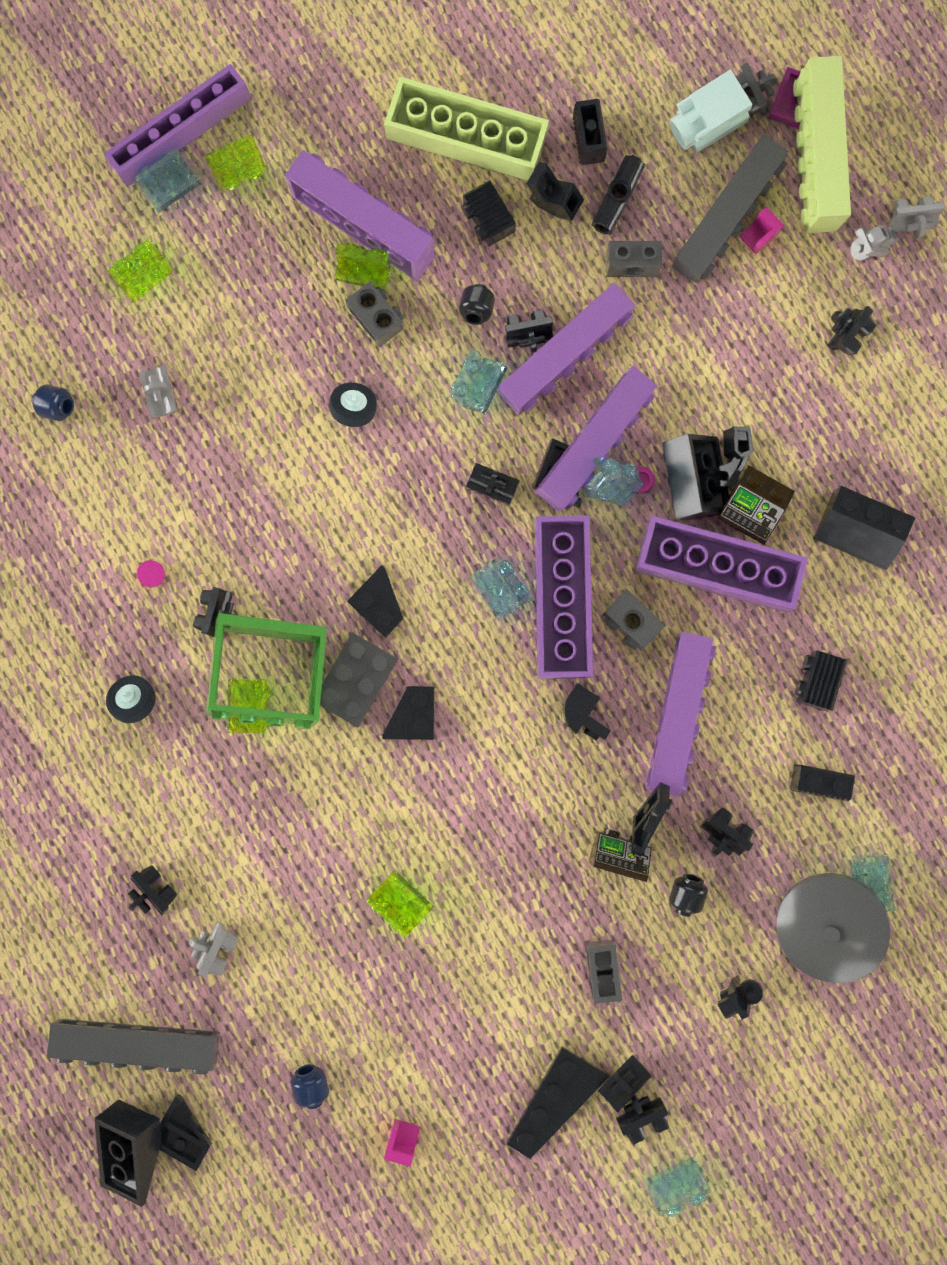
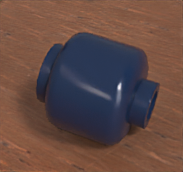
[32,384,74,421]
[290,1064,329,1109]

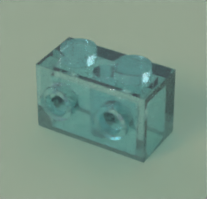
[851,853,895,912]

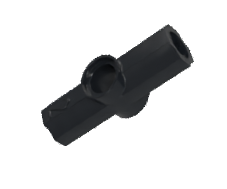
[591,155,645,235]

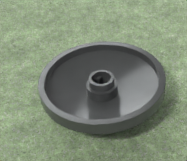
[776,873,891,983]

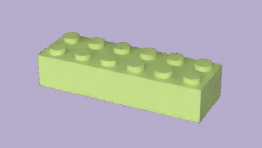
[793,56,851,233]
[384,77,549,181]

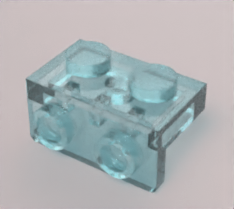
[135,149,200,213]
[450,350,507,414]
[583,456,643,506]
[470,557,531,621]
[644,1156,711,1218]

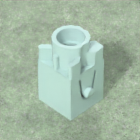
[669,69,752,153]

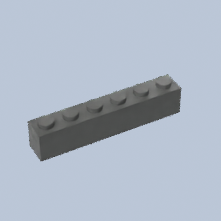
[672,134,789,284]
[47,1019,220,1075]

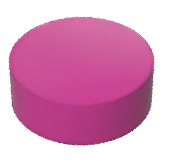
[628,467,655,494]
[137,560,166,588]

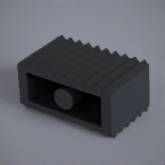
[572,99,608,165]
[461,180,516,247]
[795,650,848,712]
[790,764,855,802]

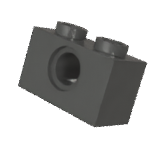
[606,241,662,277]
[602,589,666,651]

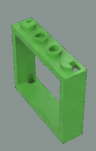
[206,613,327,729]

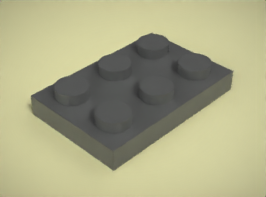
[320,632,399,728]

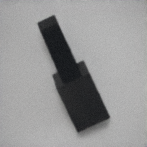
[713,426,753,489]

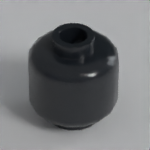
[459,284,495,325]
[669,874,708,917]

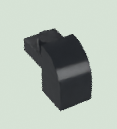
[526,162,584,221]
[563,683,611,741]

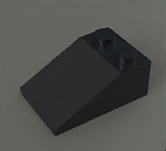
[94,1099,161,1207]

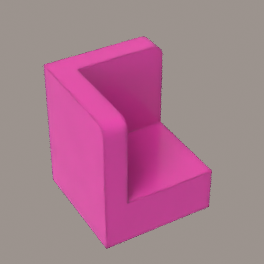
[739,206,784,255]
[384,1119,420,1167]

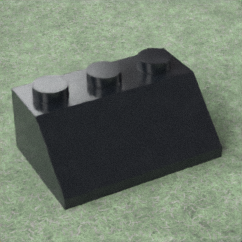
[662,434,729,520]
[813,486,916,570]

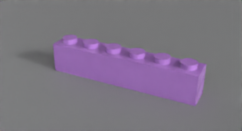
[103,64,251,187]
[498,283,635,415]
[534,366,657,512]
[645,632,716,797]

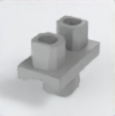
[890,196,944,238]
[850,225,899,261]
[139,365,178,419]
[188,922,238,977]

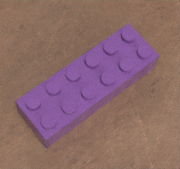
[285,150,435,282]
[535,516,593,679]
[635,516,808,613]

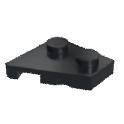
[159,1094,212,1171]

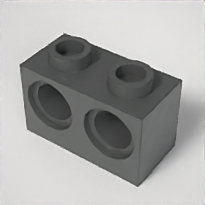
[345,281,404,348]
[585,940,622,1004]

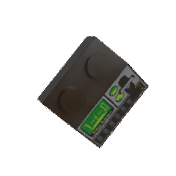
[717,465,795,545]
[589,828,652,882]

